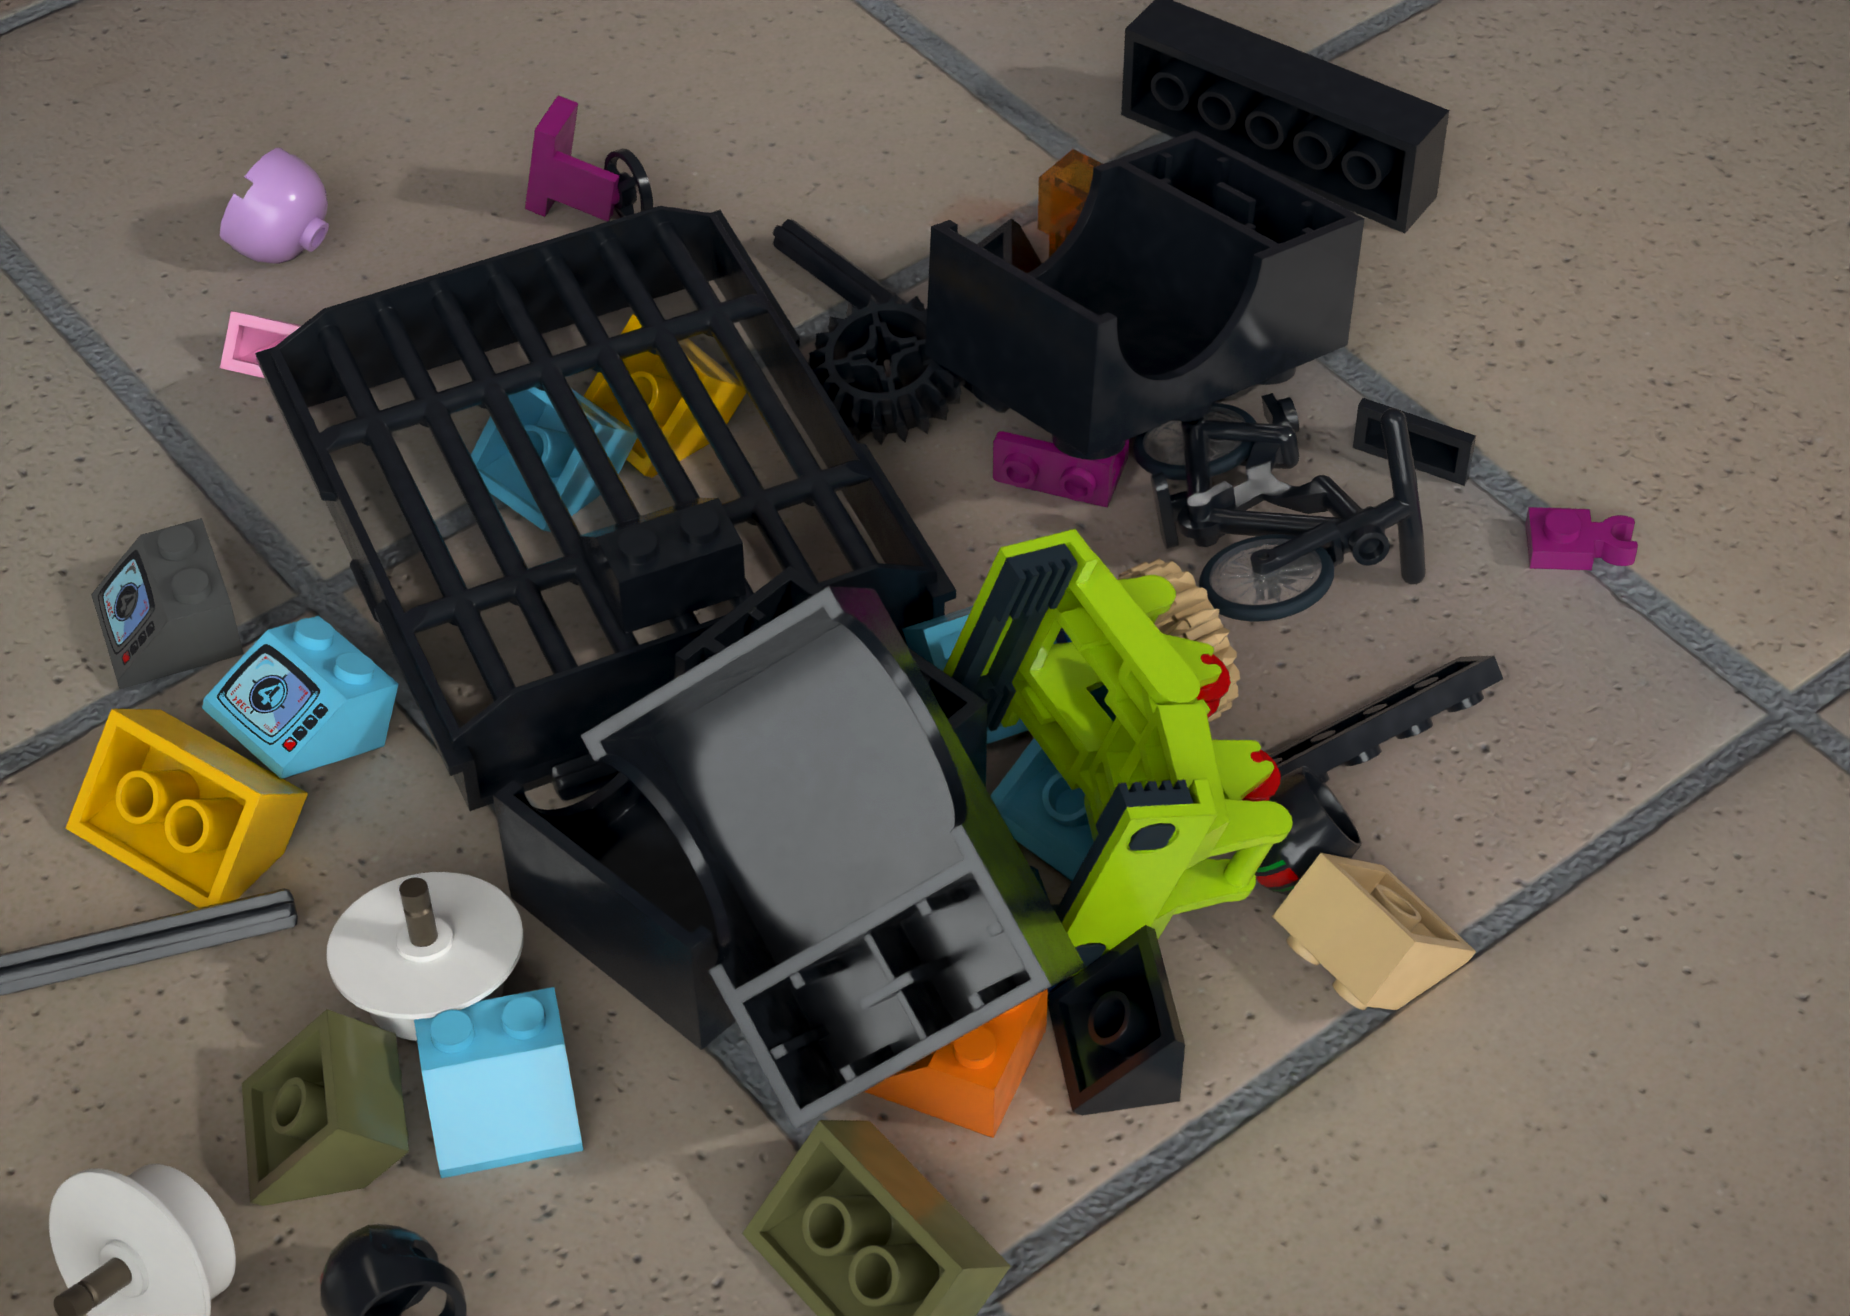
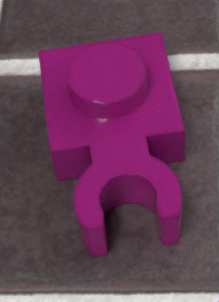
[1525,507,1638,571]

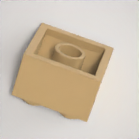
[1272,853,1476,1010]

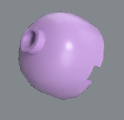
[220,148,329,263]

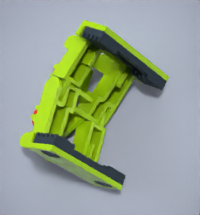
[943,529,1293,976]

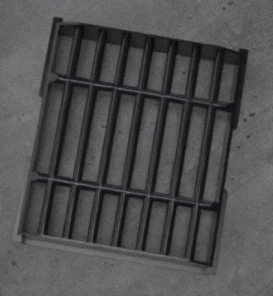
[255,206,956,811]

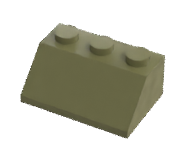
[742,1120,1011,1316]

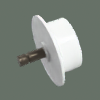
[326,872,524,1041]
[49,1164,236,1316]

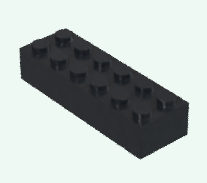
[1121,0,1449,233]

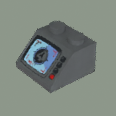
[91,518,244,689]

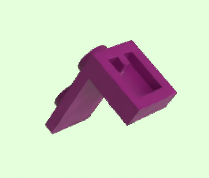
[993,431,1129,508]

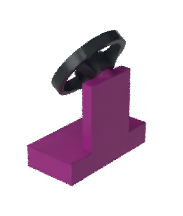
[525,95,653,222]

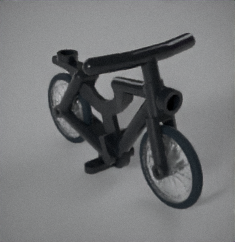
[1133,393,1426,622]

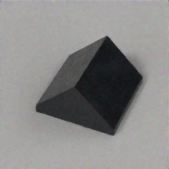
[1047,925,1185,1116]

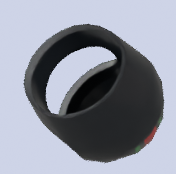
[1255,766,1362,896]
[320,1224,467,1316]

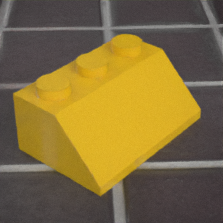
[65,709,308,908]

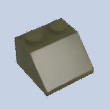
[242,1009,409,1206]

